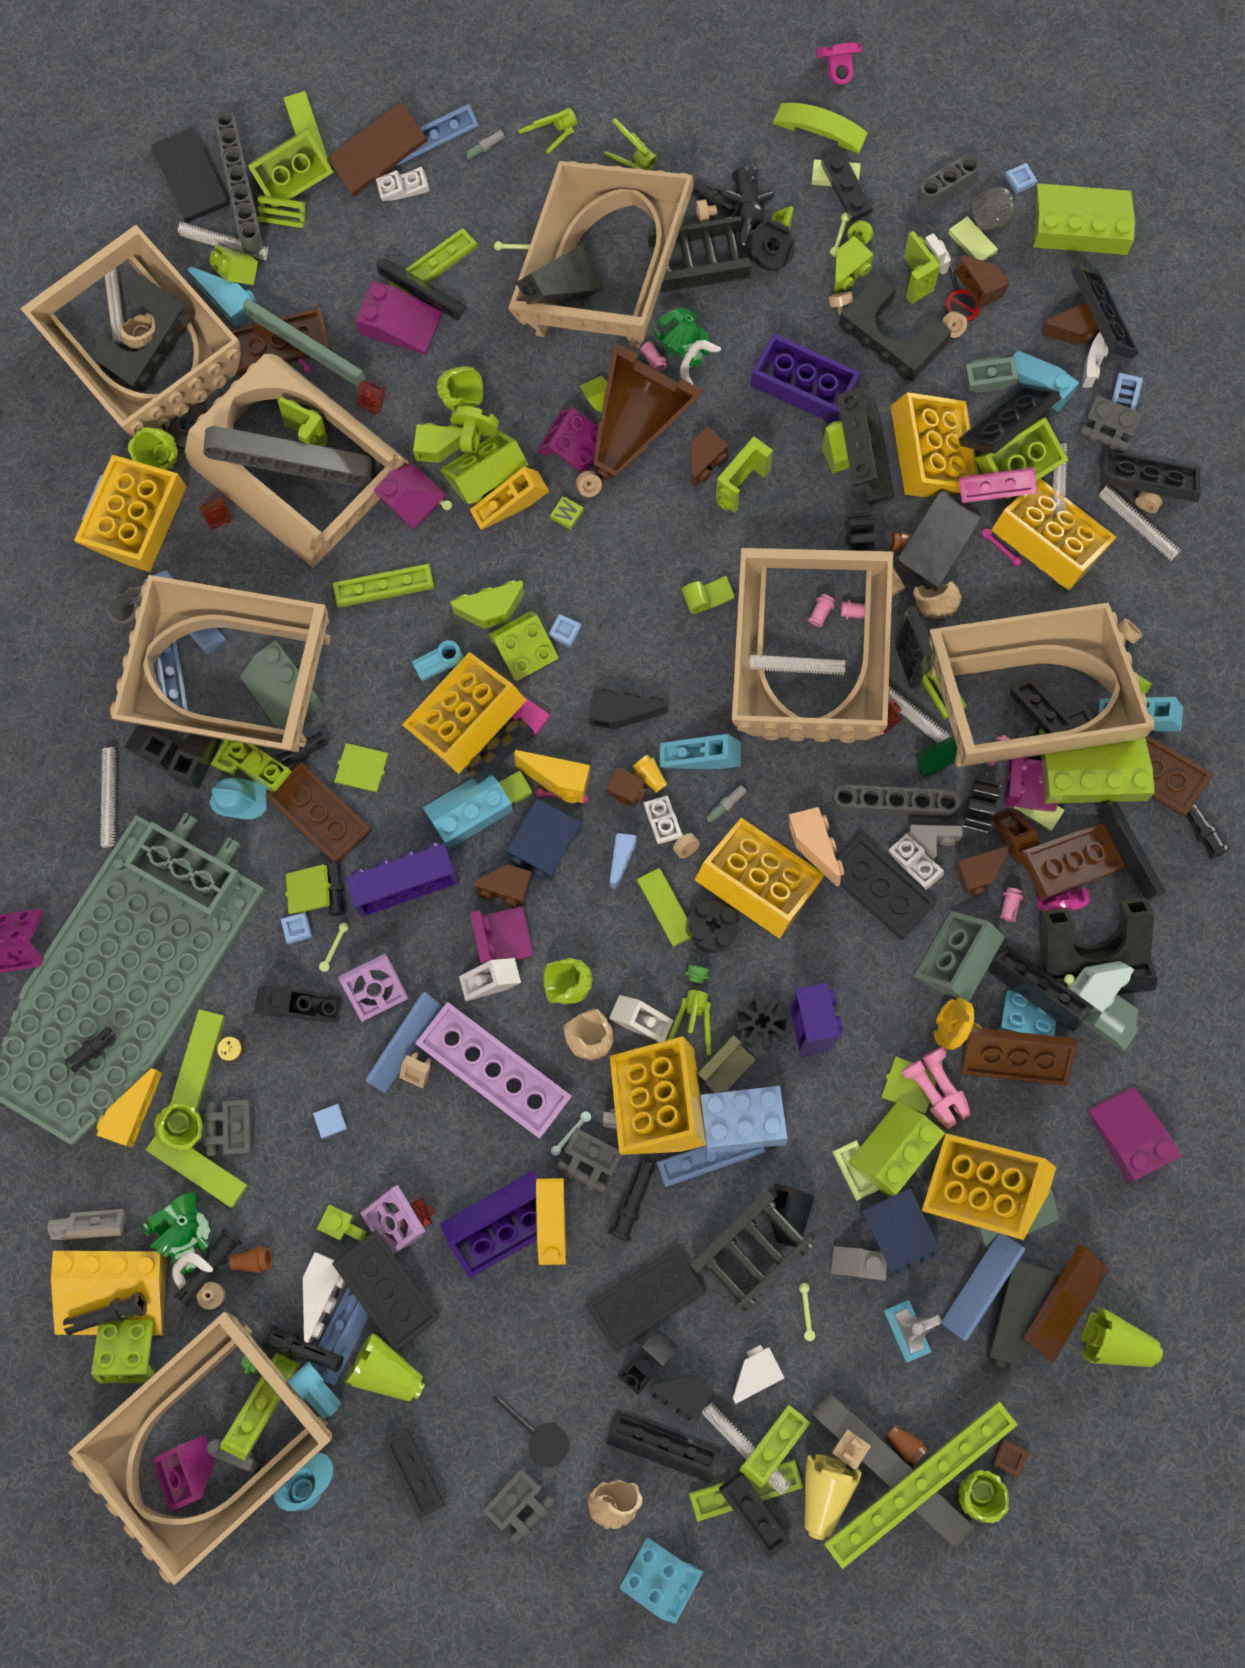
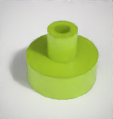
[848,220,873,246]

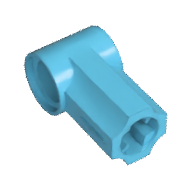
[412,640,463,682]
[287,1361,341,1419]

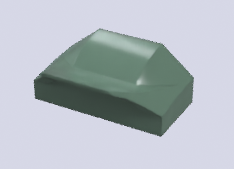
[965,357,1018,393]
[1082,994,1139,1052]

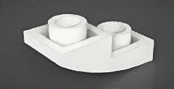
[376,167,430,201]
[925,233,951,274]
[1082,333,1108,387]
[644,795,682,844]
[888,834,944,891]

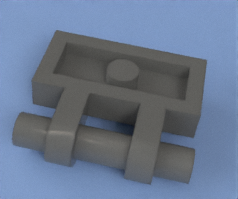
[1080,395,1143,452]
[203,1100,252,1157]
[556,1128,622,1193]
[207,1439,260,1475]
[483,1468,555,1545]

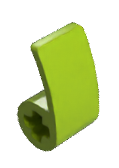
[682,576,734,614]

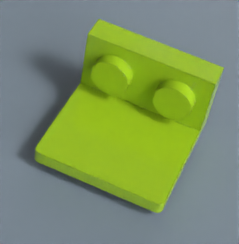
[903,231,941,304]
[278,397,328,447]
[488,611,558,681]
[91,1320,155,1384]

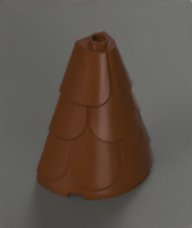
[594,343,703,480]

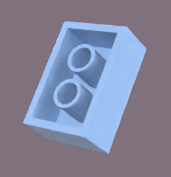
[700,1086,787,1153]

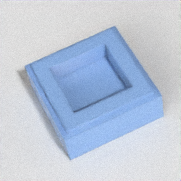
[1005,163,1037,194]
[548,614,581,647]
[280,912,313,945]
[313,1104,348,1139]

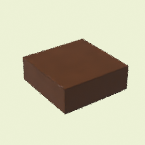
[992,1439,1030,1478]

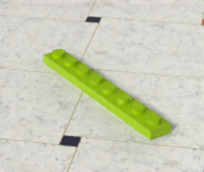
[824,1401,1018,1569]

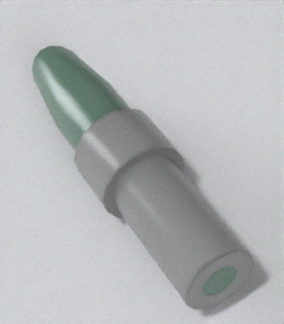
[467,130,505,160]
[707,785,747,823]

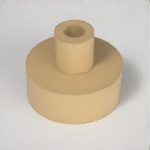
[696,200,717,223]
[828,291,853,315]
[942,311,967,338]
[576,471,602,497]
[1135,491,1163,513]
[1117,618,1142,644]
[673,832,700,858]
[197,1282,225,1310]

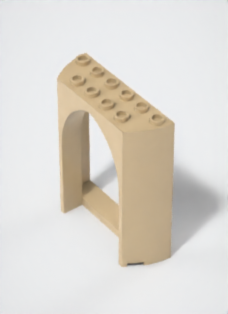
[509,161,693,350]
[20,225,241,436]
[185,354,410,568]
[732,548,893,743]
[110,575,330,752]
[929,603,1155,767]
[68,1312,332,1585]

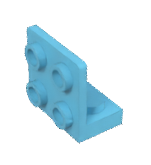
[998,990,1056,1036]
[620,1538,703,1624]

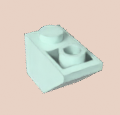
[1069,961,1134,1013]

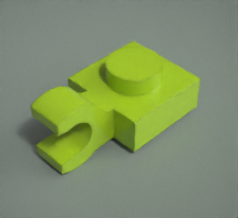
[317,1205,367,1241]

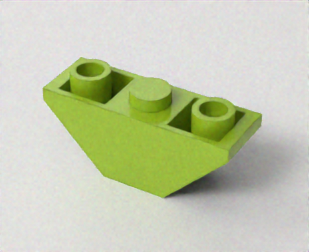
[450,580,525,629]
[223,741,292,791]

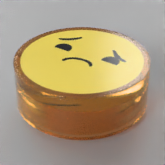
[216,1036,244,1063]

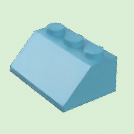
[423,773,514,850]

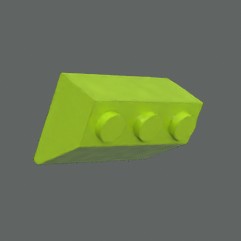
[248,128,333,208]
[974,417,1068,499]
[440,431,529,504]
[848,1102,945,1198]

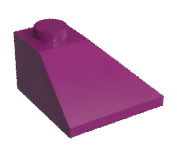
[373,463,447,530]
[151,1435,215,1512]

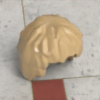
[120,312,155,351]
[913,581,962,619]
[563,1009,614,1060]
[588,1480,643,1529]

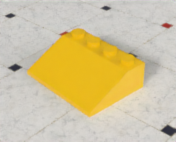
[890,392,979,497]
[74,455,187,572]
[991,478,1117,591]
[402,652,527,774]
[695,818,825,939]
[610,1036,706,1155]
[922,1133,1056,1240]
[51,1251,168,1336]

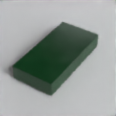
[915,735,957,778]

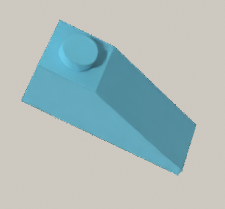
[187,267,257,328]
[1012,351,1079,412]
[1098,697,1183,732]
[660,734,741,769]

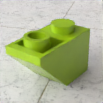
[833,236,874,294]
[210,244,258,285]
[822,421,850,474]
[413,423,463,463]

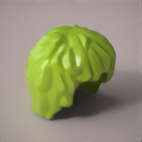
[437,366,484,411]
[128,427,178,471]
[543,958,593,1005]
[154,1103,203,1151]
[959,1470,1009,1524]

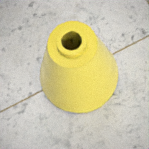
[804,1454,861,1540]

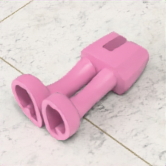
[901,1047,971,1129]

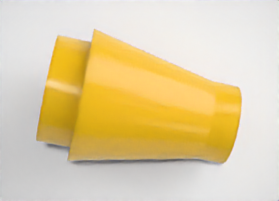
[632,755,668,793]

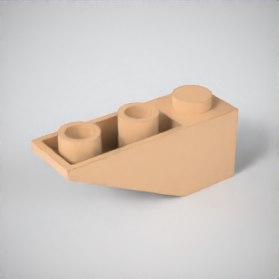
[789,807,844,886]

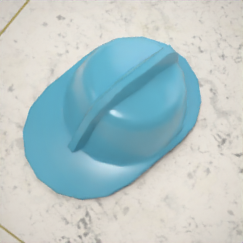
[209,778,266,819]
[273,1452,333,1511]

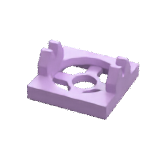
[338,953,409,1022]
[360,1185,426,1255]

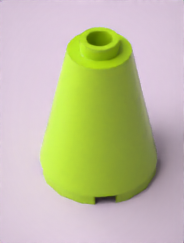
[1081,1307,1163,1367]
[345,1333,425,1402]

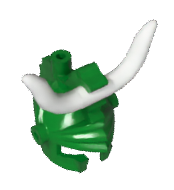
[652,308,721,384]
[142,1192,213,1290]

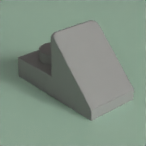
[907,825,962,861]
[831,1246,887,1281]

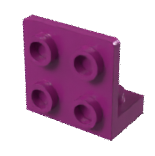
[537,407,598,473]
[1004,757,1057,812]
[470,907,533,964]
[0,908,44,973]

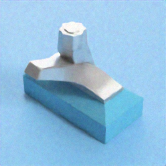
[883,1300,942,1363]

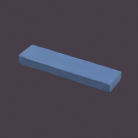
[657,1146,766,1187]

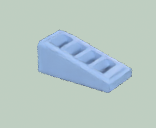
[1111,373,1143,410]
[610,833,637,889]

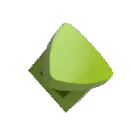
[580,376,608,413]

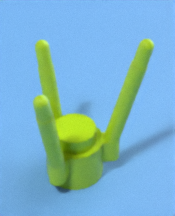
[518,107,577,154]
[604,118,657,170]
[667,990,711,1056]

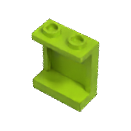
[716,436,773,513]

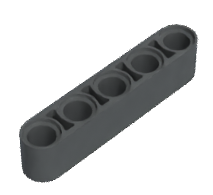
[832,785,960,818]

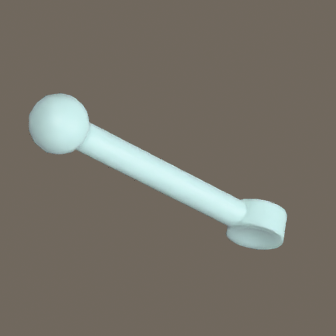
[551,1111,591,1156]

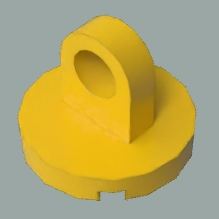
[934,998,982,1050]

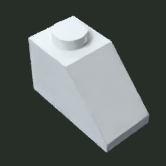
[459,958,521,1001]
[609,995,674,1043]
[732,1345,784,1404]

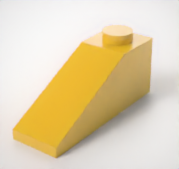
[470,467,549,530]
[514,750,590,803]
[97,1068,162,1148]
[536,1178,567,1265]

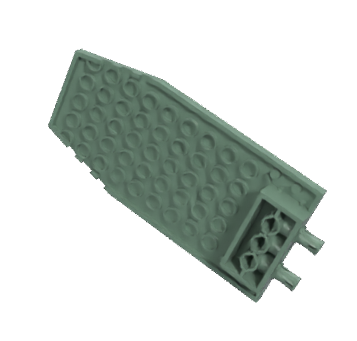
[0,812,266,1146]

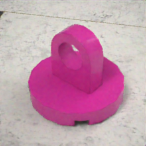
[816,42,862,85]
[1036,887,1090,914]

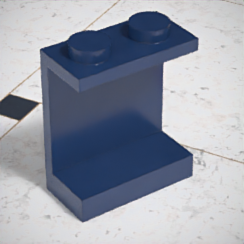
[506,799,582,880]
[859,1188,940,1275]

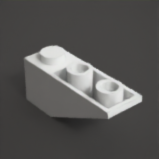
[303,1252,345,1343]

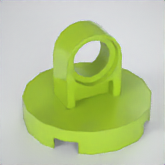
[450,406,499,453]

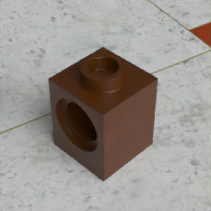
[606,767,647,808]

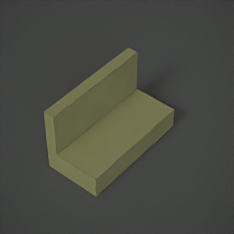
[697,1035,756,1093]

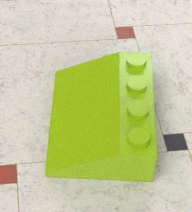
[1033,183,1135,255]
[1039,729,1155,804]

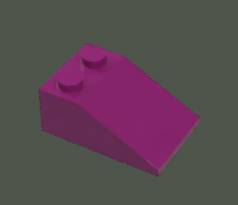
[356,280,442,354]
[1087,1087,1181,1183]

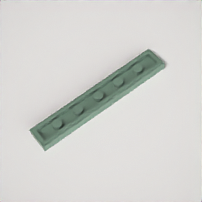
[243,298,366,388]

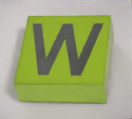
[550,496,584,530]

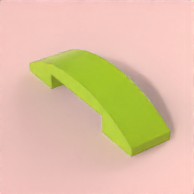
[773,103,867,153]

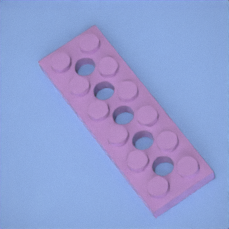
[415,1002,572,1139]

